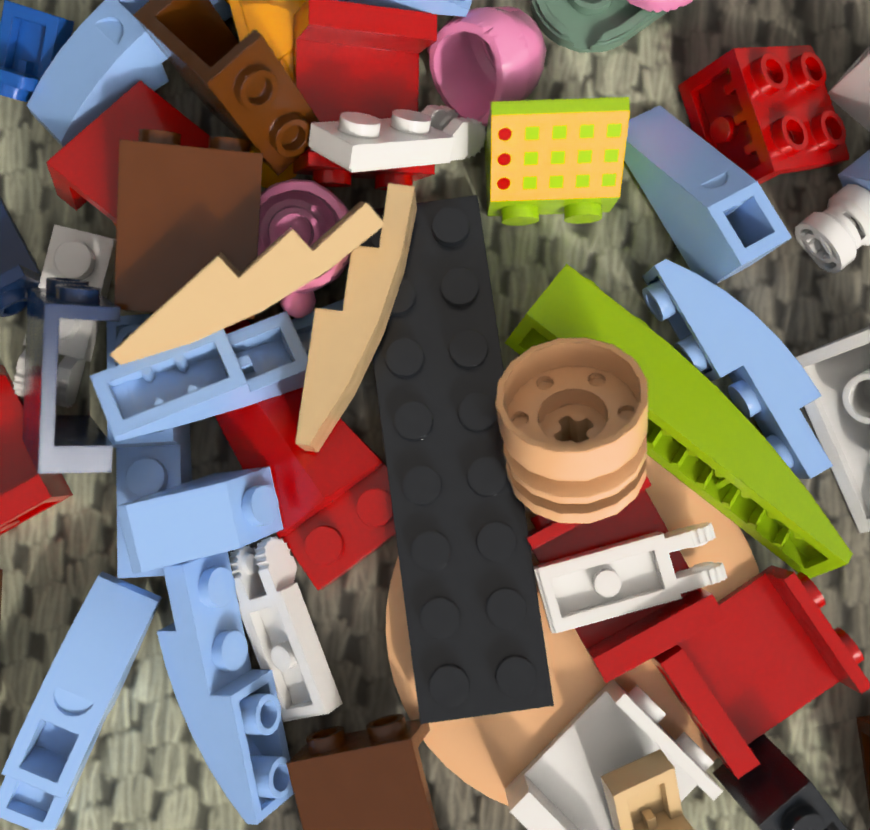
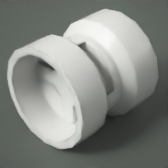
[794,184,870,273]

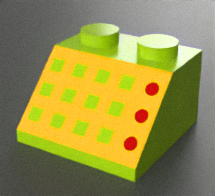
[484,97,630,226]

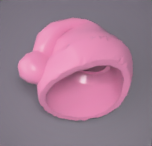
[426,6,546,127]
[258,179,351,318]

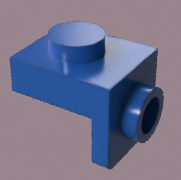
[0,0,74,102]

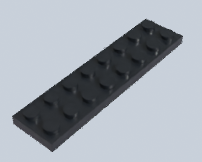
[359,195,554,724]

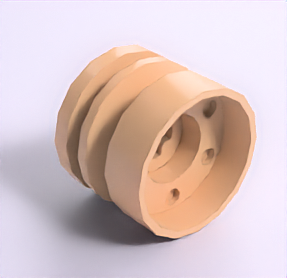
[496,338,648,523]

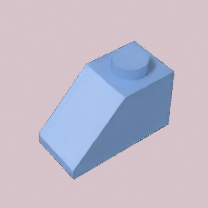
[117,466,284,573]

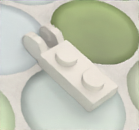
[308,105,486,172]
[13,224,116,408]
[533,522,727,634]
[229,536,343,722]

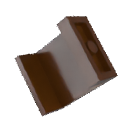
[133,0,320,176]
[114,129,263,319]
[286,714,439,830]

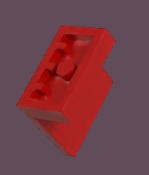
[678,45,850,185]

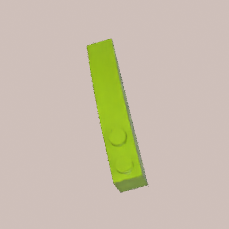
[505,263,853,579]

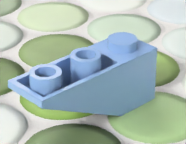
[624,105,792,285]

